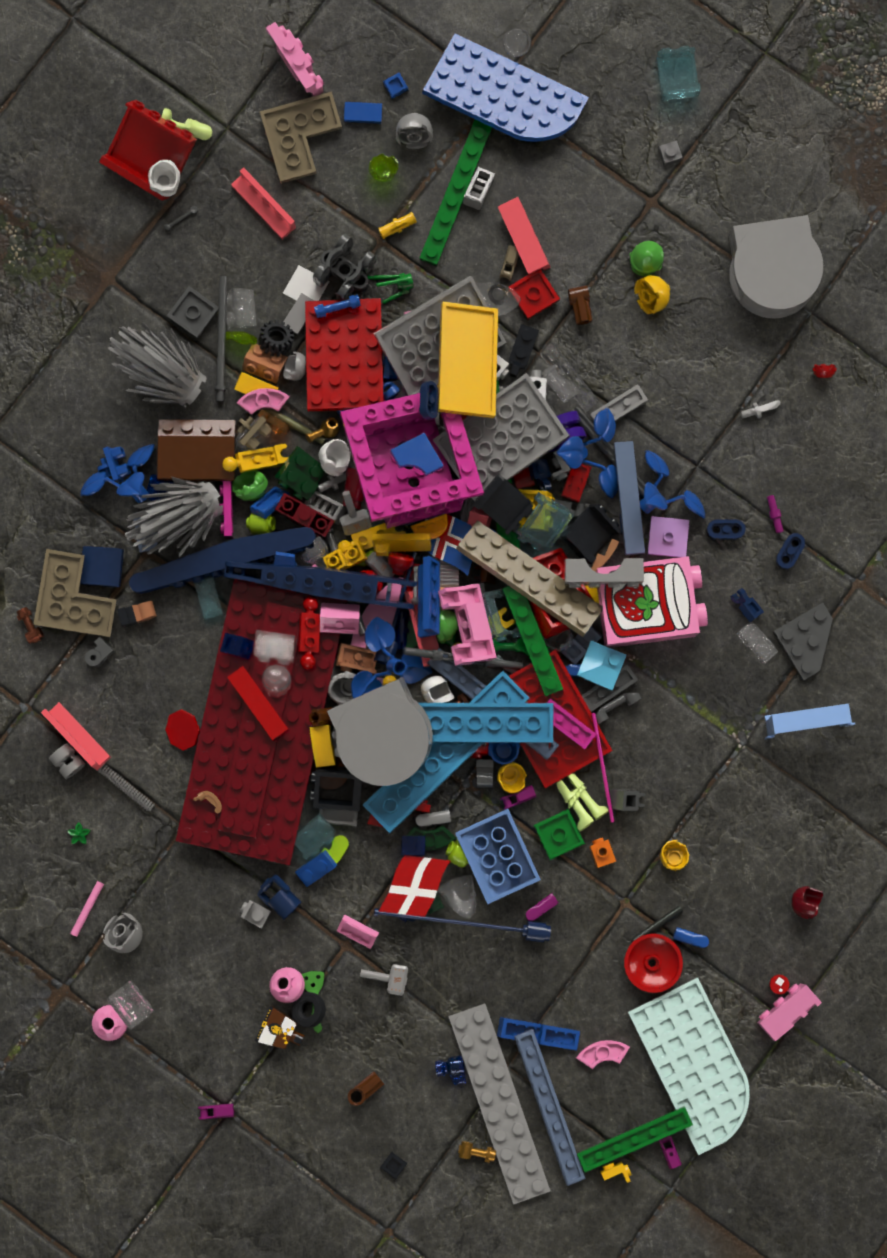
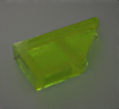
[225,331,257,345]

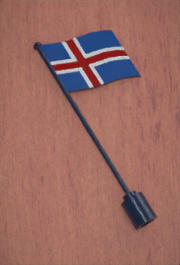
[374,514,473,666]

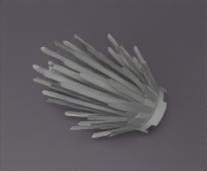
[108,322,207,408]
[125,477,223,557]

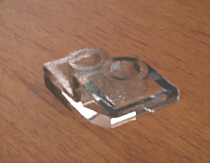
[737,621,778,664]

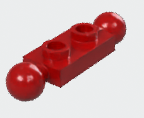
[298,596,320,669]

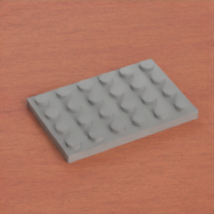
[373,276,506,396]
[433,373,570,500]

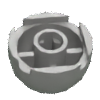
[396,113,433,149]
[103,913,143,953]

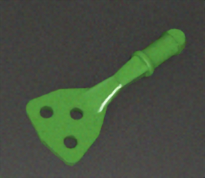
[302,971,325,1033]

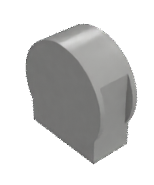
[729,215,823,318]
[327,677,433,786]

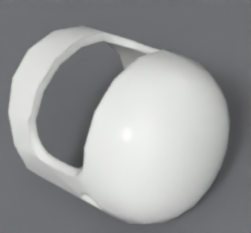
[421,676,455,703]

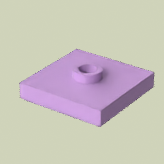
[647,516,689,558]

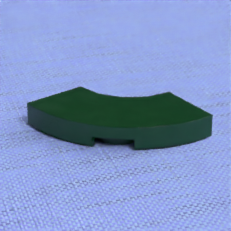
[402,825,456,851]

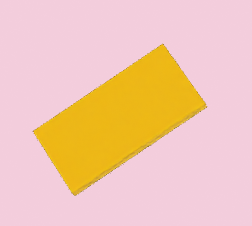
[438,302,498,418]

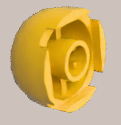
[634,275,670,314]

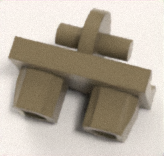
[237,416,272,450]

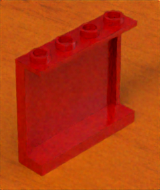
[99,100,197,201]

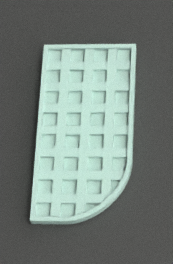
[628,978,749,1155]

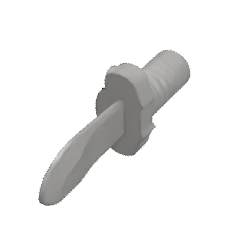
[740,400,780,419]
[317,472,346,493]

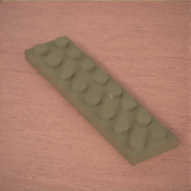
[456,520,603,637]

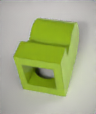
[322,835,349,864]

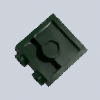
[275,446,325,501]

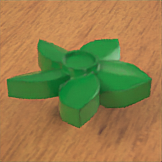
[68,822,91,845]

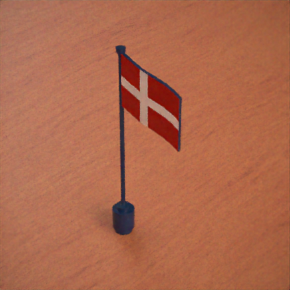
[374,855,551,943]

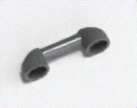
[596,693,642,725]

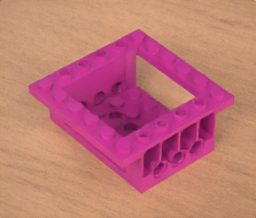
[340,393,484,529]

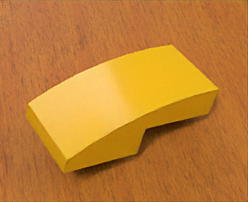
[234,372,278,394]
[322,541,368,570]
[310,725,336,768]

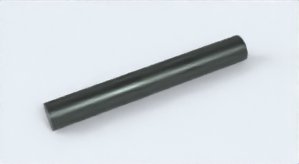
[631,905,683,941]

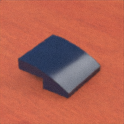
[80,546,124,587]

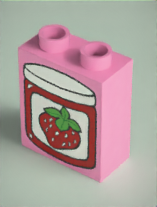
[595,556,708,648]

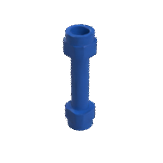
[314,295,361,318]

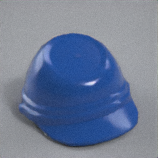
[488,743,520,765]

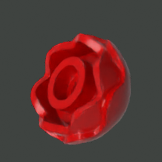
[812,364,837,378]

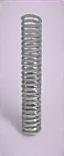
[96,764,155,811]

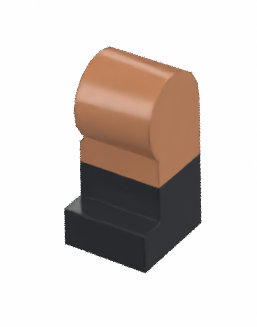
[117,601,157,628]

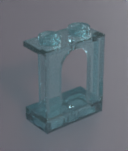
[482,589,521,642]

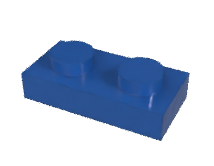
[295,850,337,887]

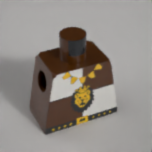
[255,1005,305,1049]

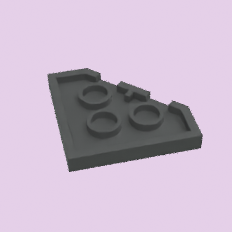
[773,603,833,681]

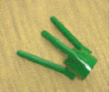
[367,273,414,304]

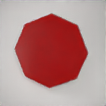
[165,709,200,751]

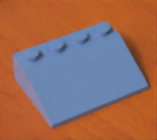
[455,809,541,904]

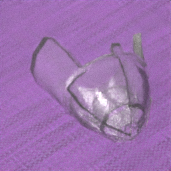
[438,875,477,919]

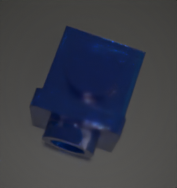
[220,633,254,659]

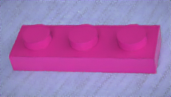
[220,481,233,539]
[547,699,596,749]

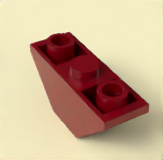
[275,493,335,538]

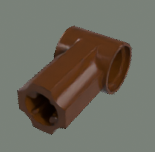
[568,285,593,325]
[309,707,334,726]
[348,1071,384,1106]

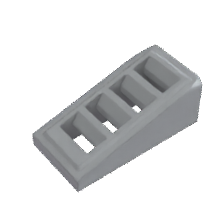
[463,167,495,210]
[304,490,347,525]

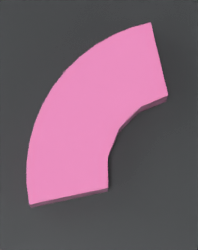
[236,388,290,415]
[576,1040,630,1069]

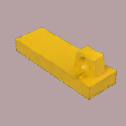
[372,533,432,556]

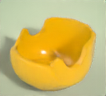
[497,762,527,794]
[660,840,689,871]

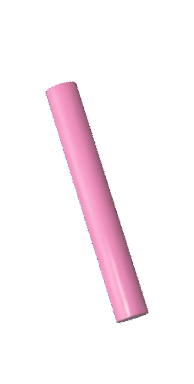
[70,881,104,937]

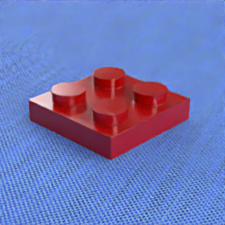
[508,269,560,320]

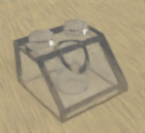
[254,630,297,665]

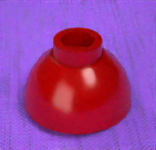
[388,552,414,575]

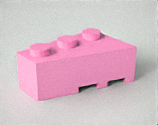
[757,984,822,1041]

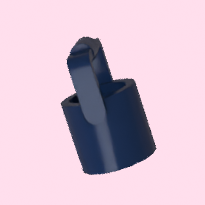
[257,875,302,920]

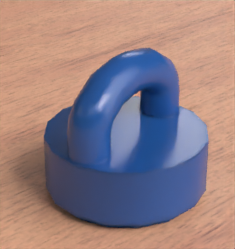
[383,381,400,401]

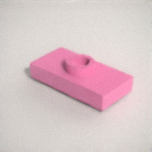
[337,915,379,949]

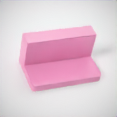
[320,603,360,634]

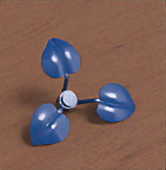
[556,408,618,498]
[80,444,155,503]
[640,450,706,519]
[351,617,432,699]

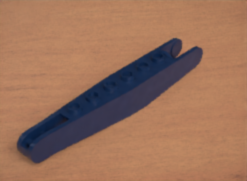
[129,527,317,594]
[224,561,417,609]

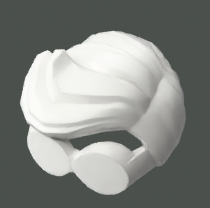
[148,160,180,197]
[318,439,351,477]

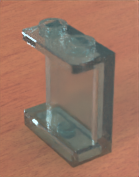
[656,46,701,100]
[515,492,574,552]

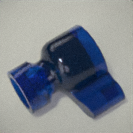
[435,1055,466,1085]

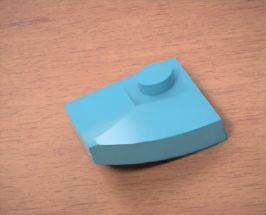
[577,641,626,691]

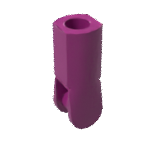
[500,785,536,810]
[526,893,559,921]
[198,1104,234,1120]
[659,1135,682,1169]

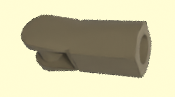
[499,245,519,281]

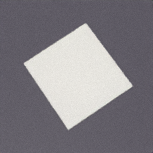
[283,265,329,301]

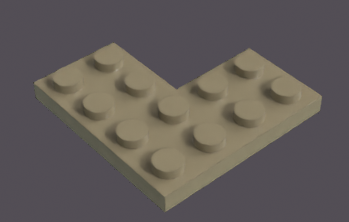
[260,91,342,184]
[33,549,117,638]

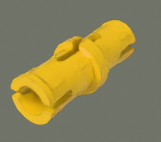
[378,212,417,239]

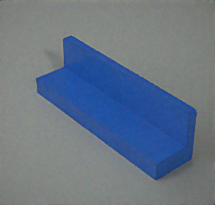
[418,556,440,638]

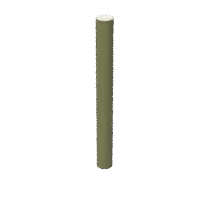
[259,408,326,445]

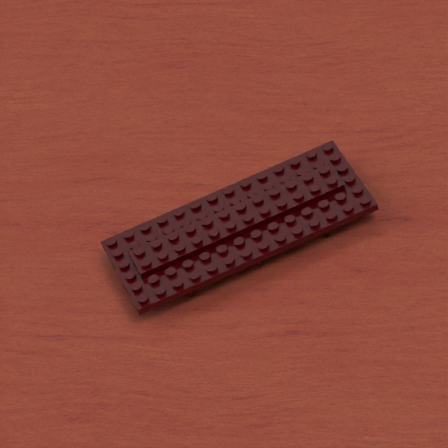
[176,579,348,865]

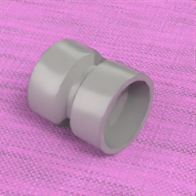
[49,743,85,780]

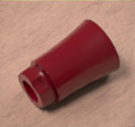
[342,467,364,510]

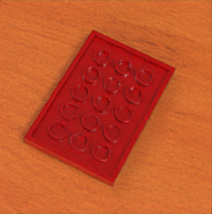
[305,298,384,412]
[509,650,613,788]

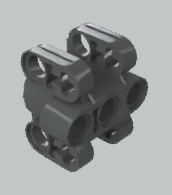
[313,234,376,301]

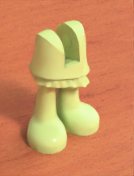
[162,108,213,140]
[556,773,609,832]

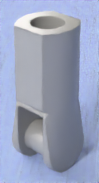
[416,810,451,827]

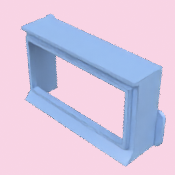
[765,704,855,739]

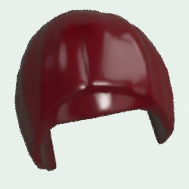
[791,886,823,919]

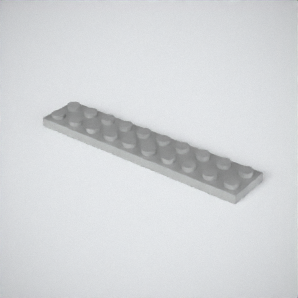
[449,1003,550,1205]

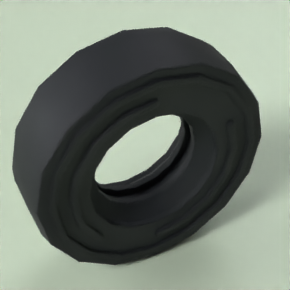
[292,992,326,1028]

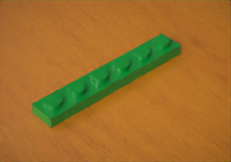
[502,586,563,696]
[577,1106,693,1172]

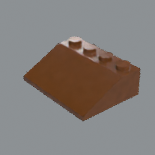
[157,419,237,481]

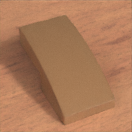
[591,539,619,571]

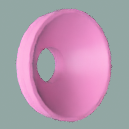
[269,967,305,1003]
[92,1005,128,1041]

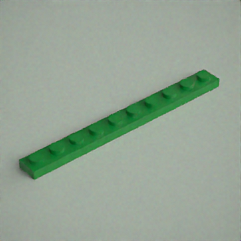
[419,119,492,266]

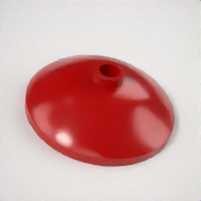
[624,934,683,993]

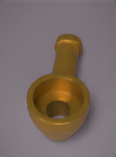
[305,418,339,443]

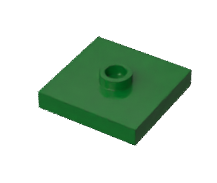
[533,809,585,860]

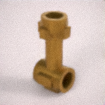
[458,1141,496,1163]

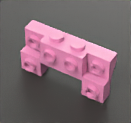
[266,22,324,97]
[438,584,497,666]

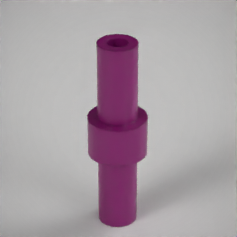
[767,495,784,534]

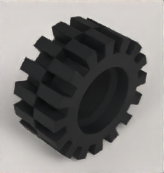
[258,320,294,357]

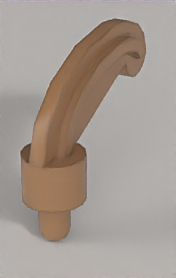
[193,791,222,813]

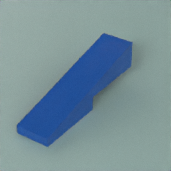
[497,1017,580,1050]

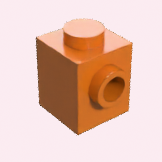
[589,837,616,868]

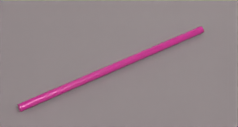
[592,713,615,822]

